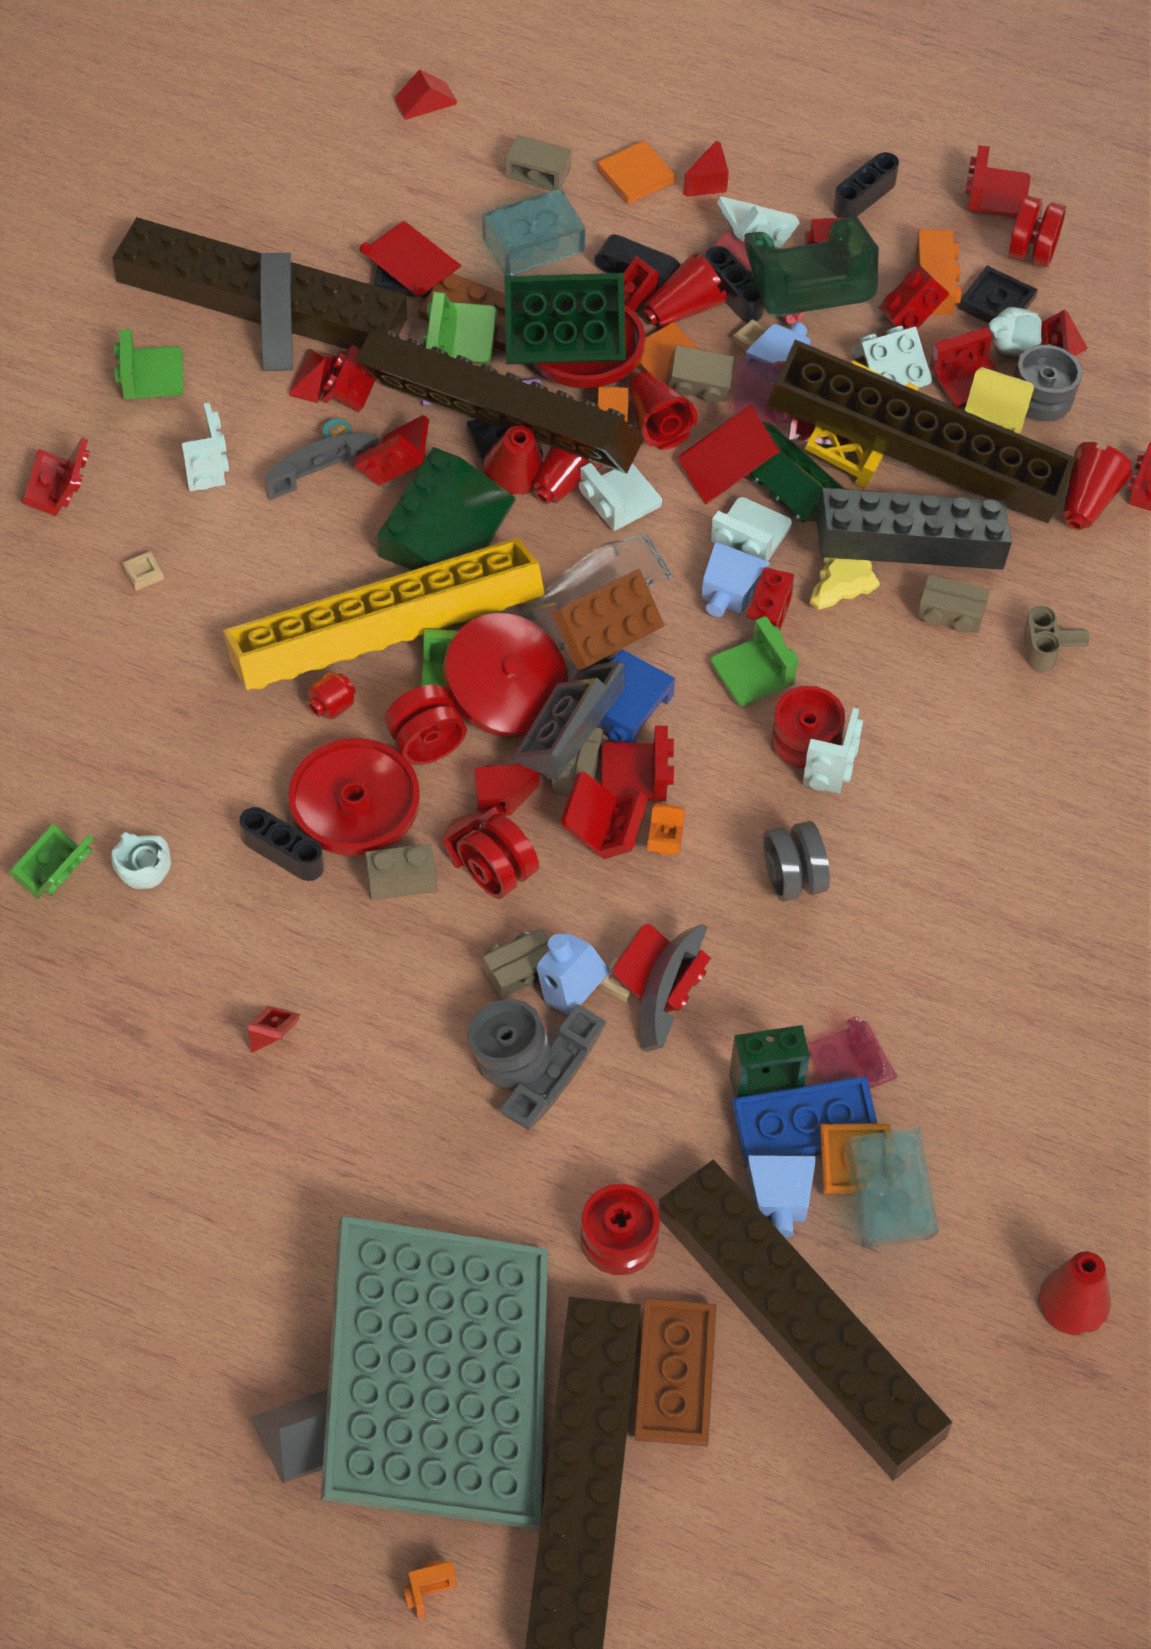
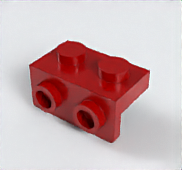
[878,263,949,330]
[321,345,375,412]

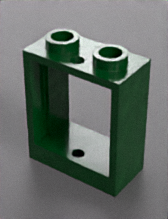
[729,1025,810,1098]

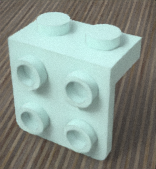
[717,196,800,248]
[851,326,932,388]
[181,402,229,491]
[579,463,662,531]
[711,497,792,561]
[803,707,864,794]

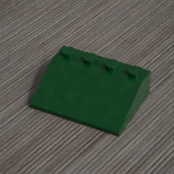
[504,273,626,365]
[377,447,516,570]

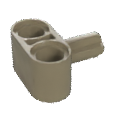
[1024,605,1089,672]

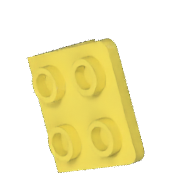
[965,367,1034,434]

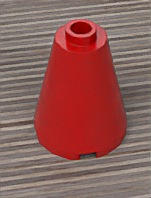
[643,252,728,328]
[629,372,698,450]
[483,425,543,495]
[1063,442,1133,530]
[533,446,604,504]
[1039,1251,1111,1335]

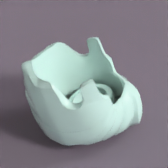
[989,307,1042,358]
[111,832,171,889]

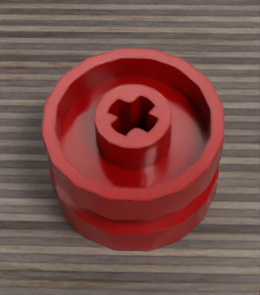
[1008,195,1067,267]
[384,685,467,765]
[772,686,845,769]
[457,813,539,899]
[581,1184,660,1276]

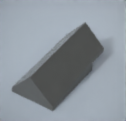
[512,661,625,780]
[251,1389,328,1483]

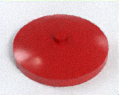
[532,305,645,388]
[443,613,568,737]
[288,738,420,856]

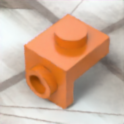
[647,803,685,855]
[403,1560,457,1619]

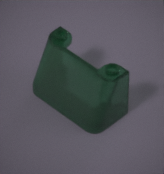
[744,216,879,316]

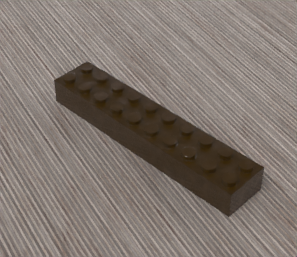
[112,217,408,349]
[355,329,643,474]
[767,339,1076,523]
[658,1159,952,1481]
[525,1297,641,1649]

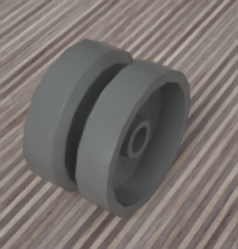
[1013,345,1083,421]
[763,821,830,902]
[468,999,551,1088]

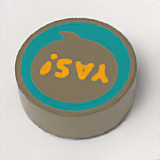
[322,418,353,439]

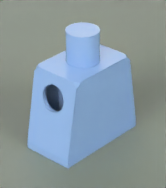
[744,322,811,384]
[701,542,770,617]
[536,933,610,1016]
[746,1155,815,1238]

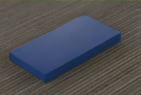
[731,1076,878,1168]

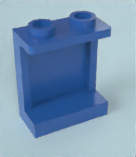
[597,649,675,743]

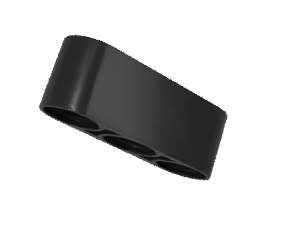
[833,152,899,221]
[594,234,681,291]
[705,246,765,322]
[239,807,324,881]

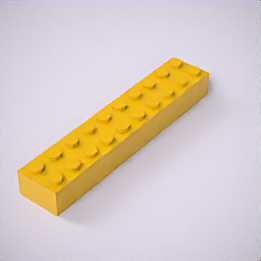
[223,537,545,690]

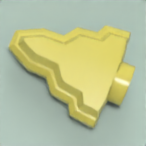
[810,558,880,610]

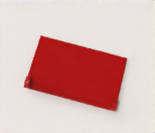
[359,220,461,297]
[677,403,780,505]

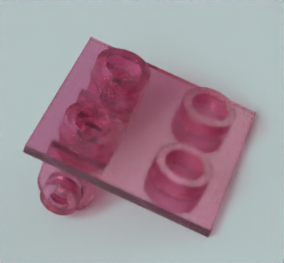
[734,361,791,424]
[807,1016,897,1088]

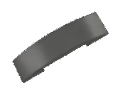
[261,253,293,371]
[265,433,379,501]
[639,924,707,1052]
[500,1004,606,1131]

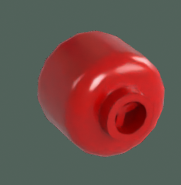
[307,672,356,720]

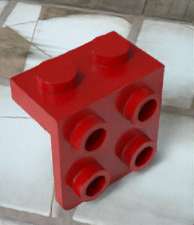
[965,145,1031,217]
[929,327,998,408]
[354,415,429,486]
[21,437,90,516]
[602,725,674,801]
[561,772,648,859]
[611,924,711,1013]

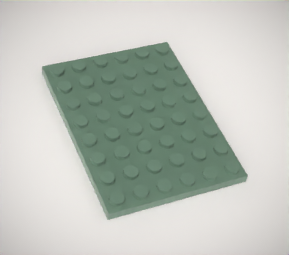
[321,1216,548,1530]

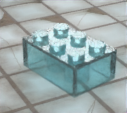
[482,188,585,276]
[845,1127,939,1248]

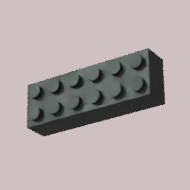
[816,488,1012,570]

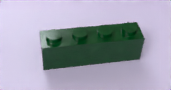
[749,421,847,522]

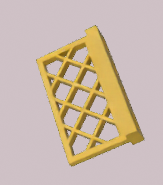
[804,360,919,488]

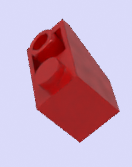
[475,763,540,816]

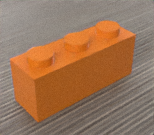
[916,229,961,315]

